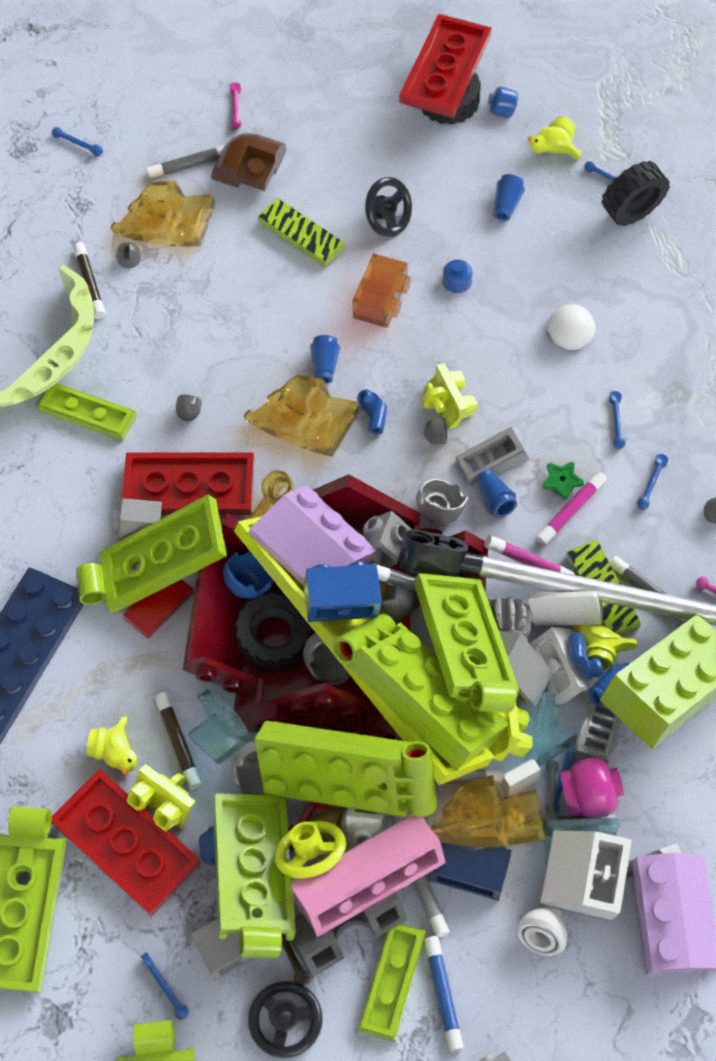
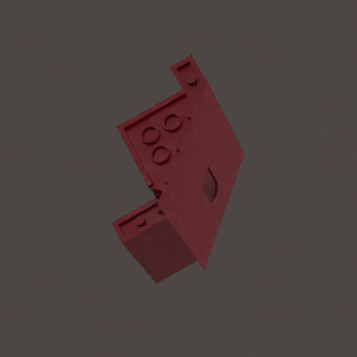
[182,474,488,741]

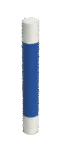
[424,936,464,1052]

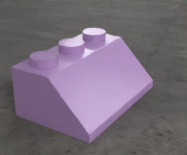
[248,486,377,586]
[631,853,716,975]

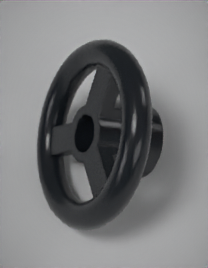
[365,177,412,237]
[248,981,323,1058]

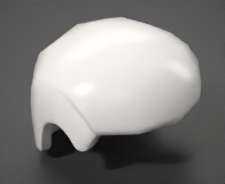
[546,304,596,350]

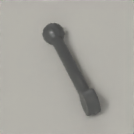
[544,759,559,827]

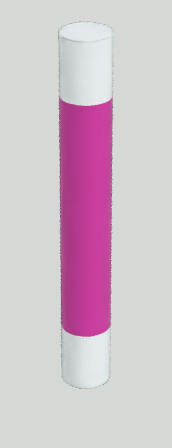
[535,471,607,546]
[484,535,574,575]

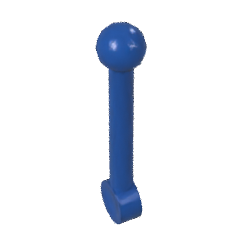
[52,127,103,157]
[584,161,616,182]
[609,391,626,449]
[637,454,668,510]
[545,746,575,814]
[140,952,189,1020]

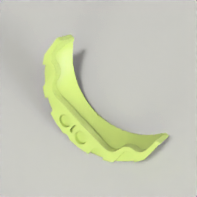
[0,265,94,407]

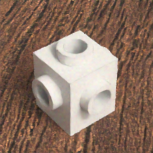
[341,808,395,850]

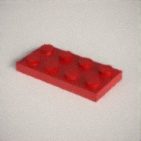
[399,13,492,118]
[121,452,255,515]
[51,768,202,917]

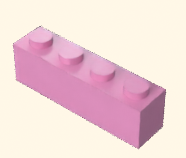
[289,815,446,937]

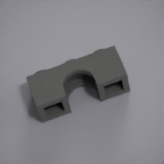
[290,892,407,978]

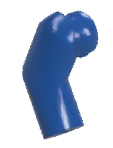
[357,389,387,435]
[568,632,604,680]

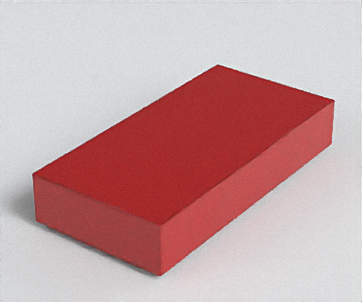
[122,579,194,639]

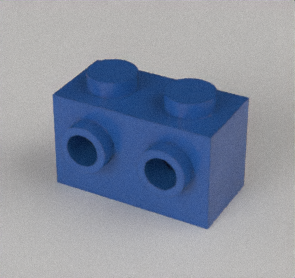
[304,562,382,622]

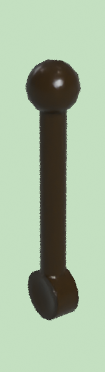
[282,934,310,985]

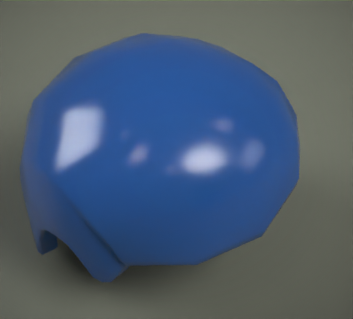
[222,551,274,600]

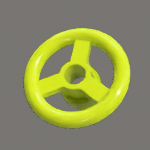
[275,821,346,879]

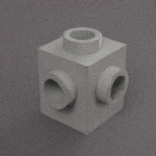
[362,511,412,568]

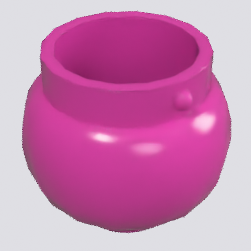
[561,757,624,819]

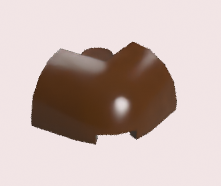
[211,132,286,191]

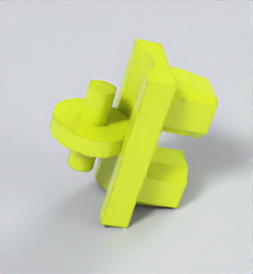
[421,364,478,429]
[491,704,533,762]
[127,764,196,831]

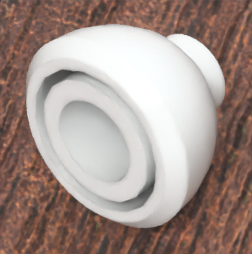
[516,905,567,956]

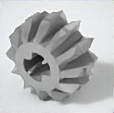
[488,597,532,637]

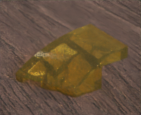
[110,180,216,247]
[244,375,360,457]
[430,775,546,847]

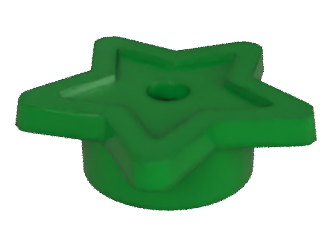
[542,462,584,499]

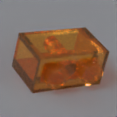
[352,253,411,328]

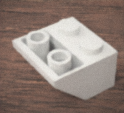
[540,830,632,920]

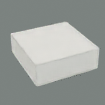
[502,759,541,798]

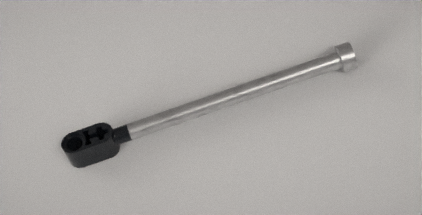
[397,530,716,626]

